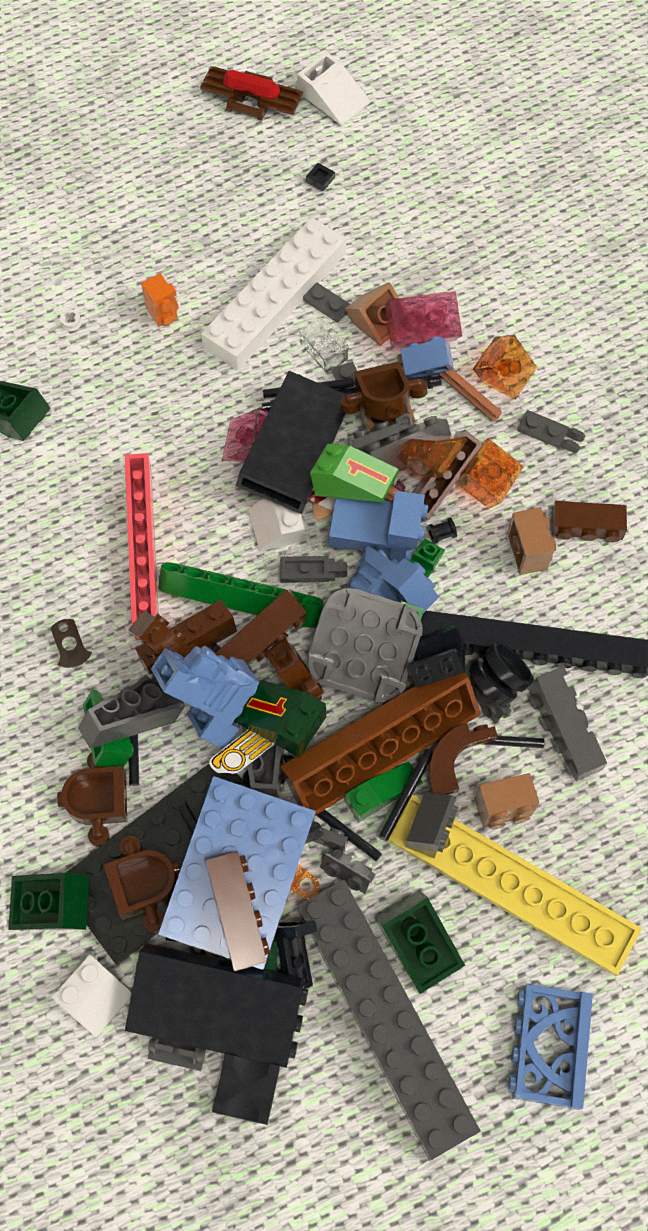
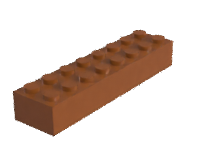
[280,673,481,816]

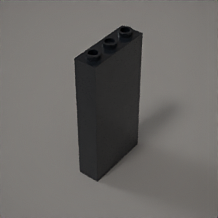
[235,371,346,514]
[125,943,309,1068]

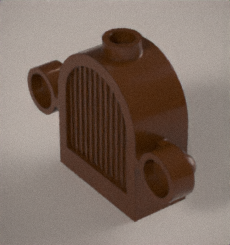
[341,361,428,420]
[265,638,325,701]
[57,752,128,847]
[104,835,180,933]

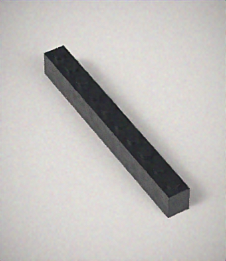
[421,610,648,678]

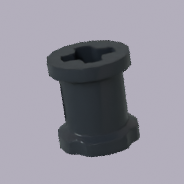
[427,517,457,544]

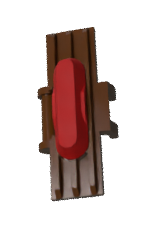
[200,66,303,121]

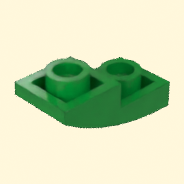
[410,539,445,578]

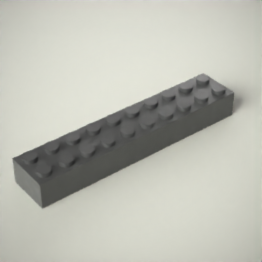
[297,880,481,1161]

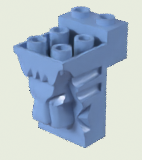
[329,491,428,562]
[347,546,439,613]
[151,646,259,748]

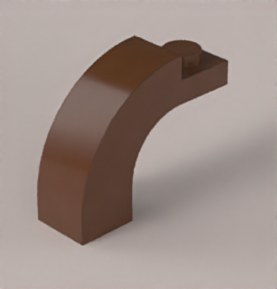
[429,723,498,795]

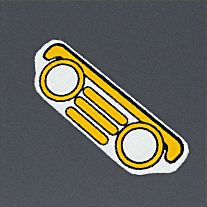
[209,730,274,774]

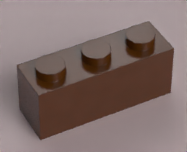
[552,501,627,543]

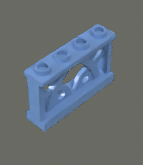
[508,983,593,1110]

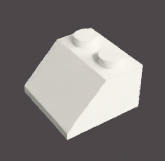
[248,498,305,551]
[52,955,132,1038]

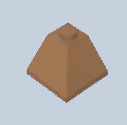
[345,282,411,346]

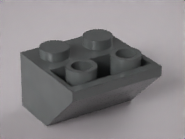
[405,793,459,858]

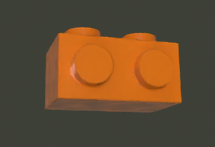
[141,273,179,327]

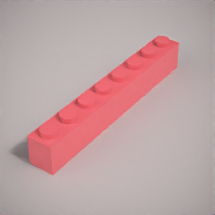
[125,453,159,640]

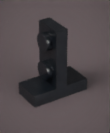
[274,921,317,989]

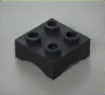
[212,1054,280,1125]

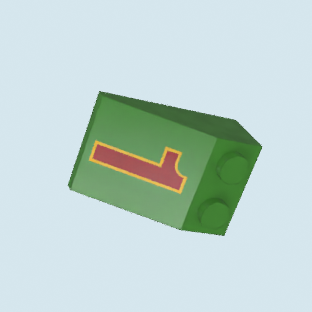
[310,443,399,503]

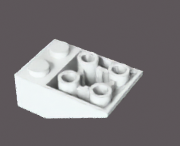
[297,52,370,126]

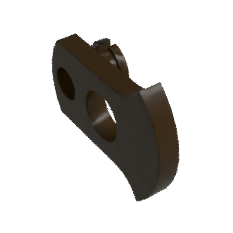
[50,619,92,668]

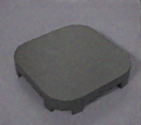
[307,587,423,703]

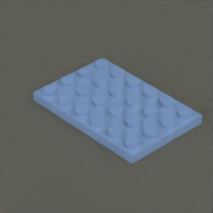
[158,776,316,970]

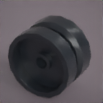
[469,641,534,707]

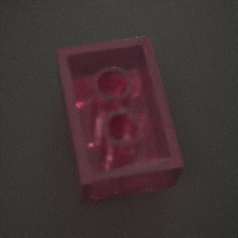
[385,291,462,349]

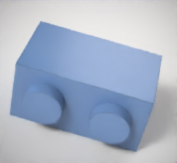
[400,337,454,379]

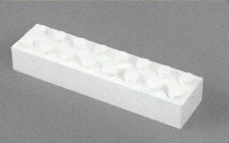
[201,217,346,371]

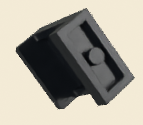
[408,624,466,688]

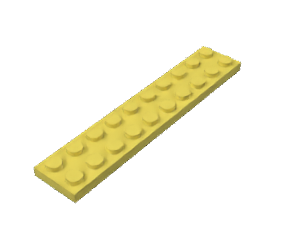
[388,795,642,976]

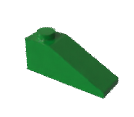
[83,690,134,767]
[345,762,423,823]

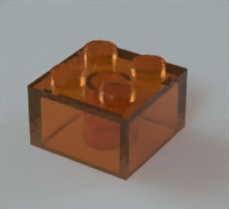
[456,438,524,509]

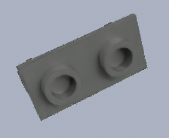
[469,676,512,724]
[320,848,376,894]
[147,1038,206,1071]

